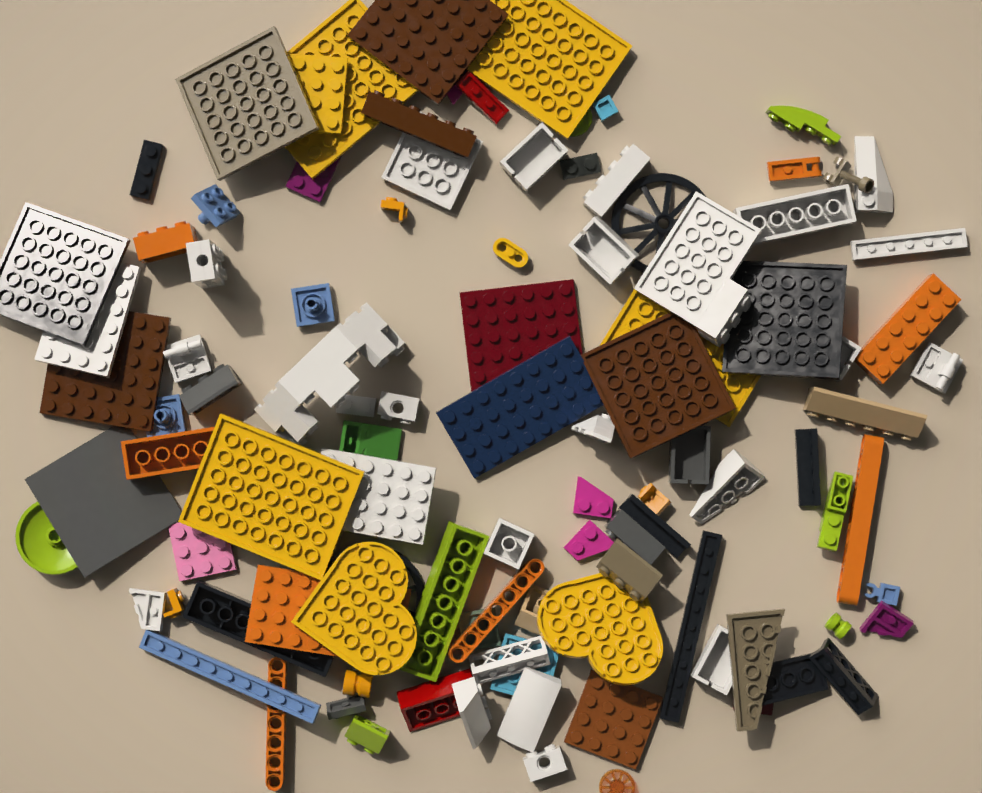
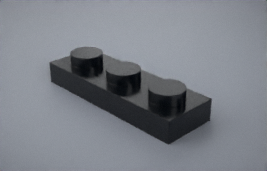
[130,140,164,200]

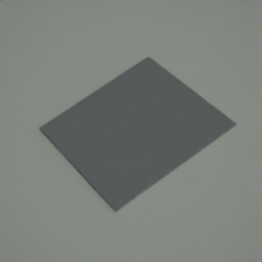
[24,426,182,578]

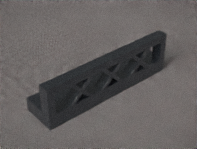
[795,428,821,506]
[619,494,691,558]
[809,638,878,715]

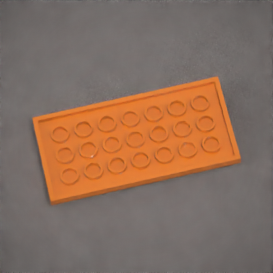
[245,565,411,657]

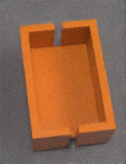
[133,221,198,264]

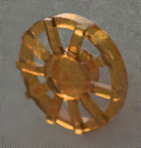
[599,769,635,793]

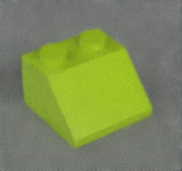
[344,714,390,755]

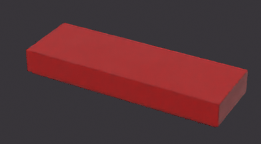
[455,70,509,125]

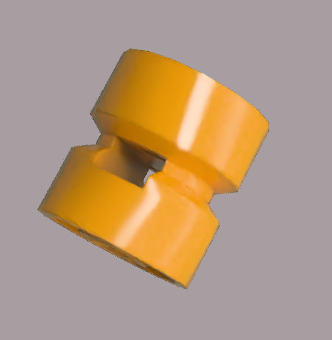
[342,669,373,698]

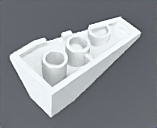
[854,136,893,213]
[571,413,615,444]
[690,449,765,524]

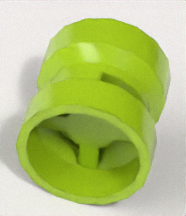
[824,612,852,639]

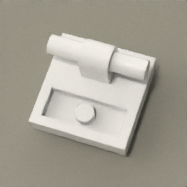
[163,334,212,383]
[910,342,963,394]

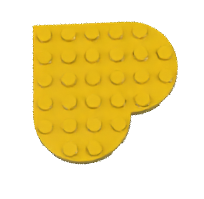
[291,542,417,675]
[537,573,663,685]

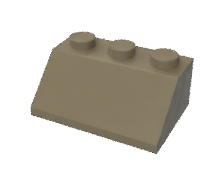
[596,538,663,603]

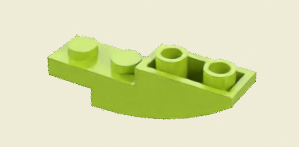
[765,106,841,146]
[817,472,853,552]

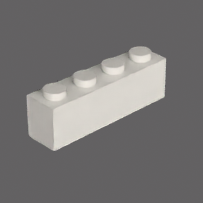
[583,144,651,218]

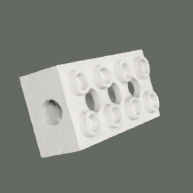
[186,239,227,288]

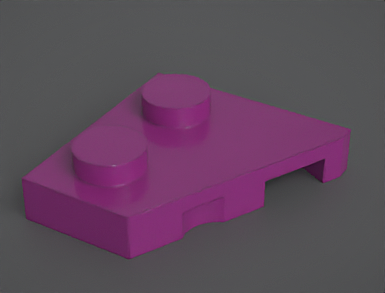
[860,600,914,638]

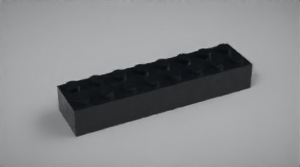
[182,580,335,677]

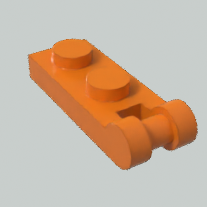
[767,157,822,182]

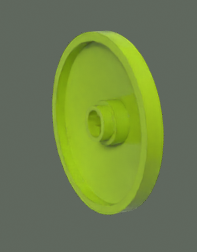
[15,502,78,575]

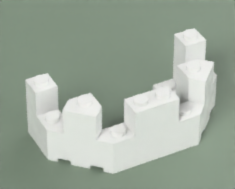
[254,302,405,446]

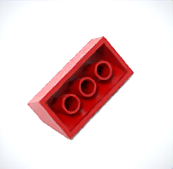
[396,668,473,732]

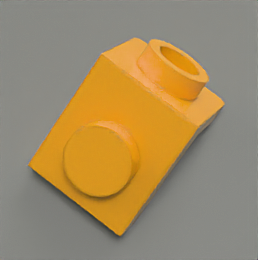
[381,197,408,223]
[638,483,671,516]
[163,588,185,619]

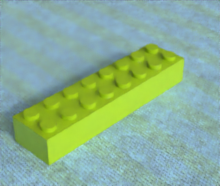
[399,521,489,682]

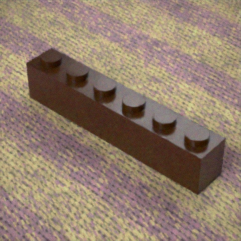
[361,90,477,159]

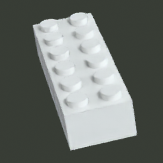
[733,184,857,245]

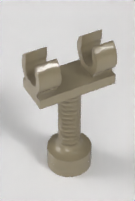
[822,156,874,194]

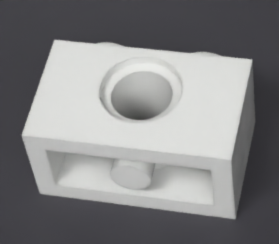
[377,391,420,424]
[523,744,567,782]

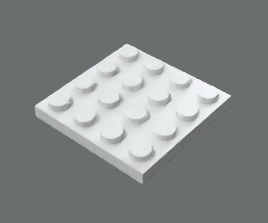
[381,112,483,211]

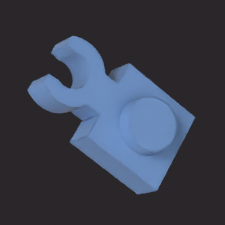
[864,583,900,606]

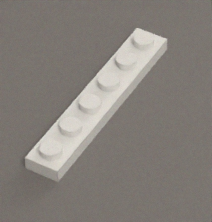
[850,228,968,261]

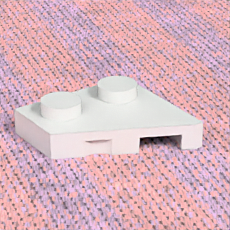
[129,588,167,631]

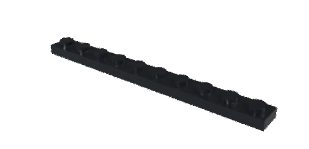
[659,530,722,723]

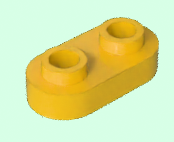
[493,238,528,268]

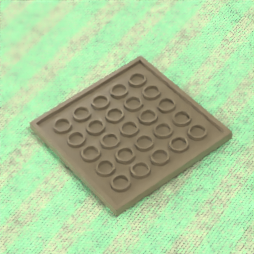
[175,26,320,181]

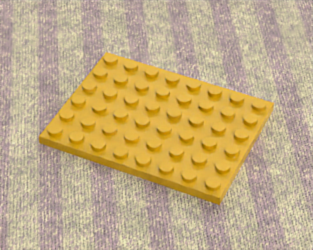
[285,0,418,180]
[466,0,632,140]
[178,413,365,580]

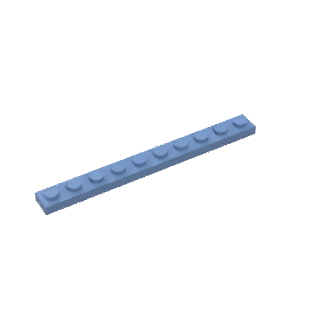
[139,630,321,724]

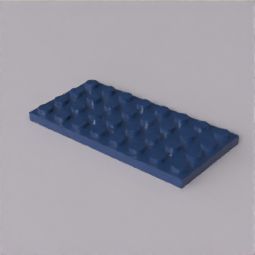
[436,336,603,479]

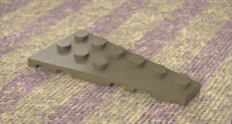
[726,608,785,731]

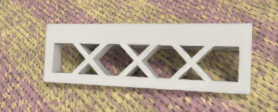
[468,636,550,684]

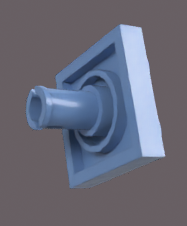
[191,184,240,227]
[291,283,335,327]
[146,394,186,437]

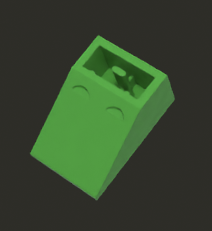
[339,420,402,461]

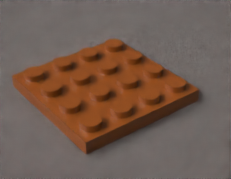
[564,669,663,769]

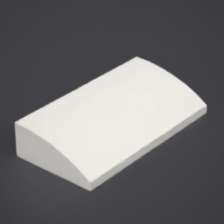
[497,666,562,752]

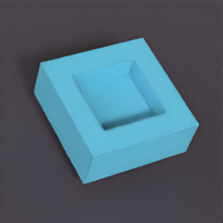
[592,95,618,122]

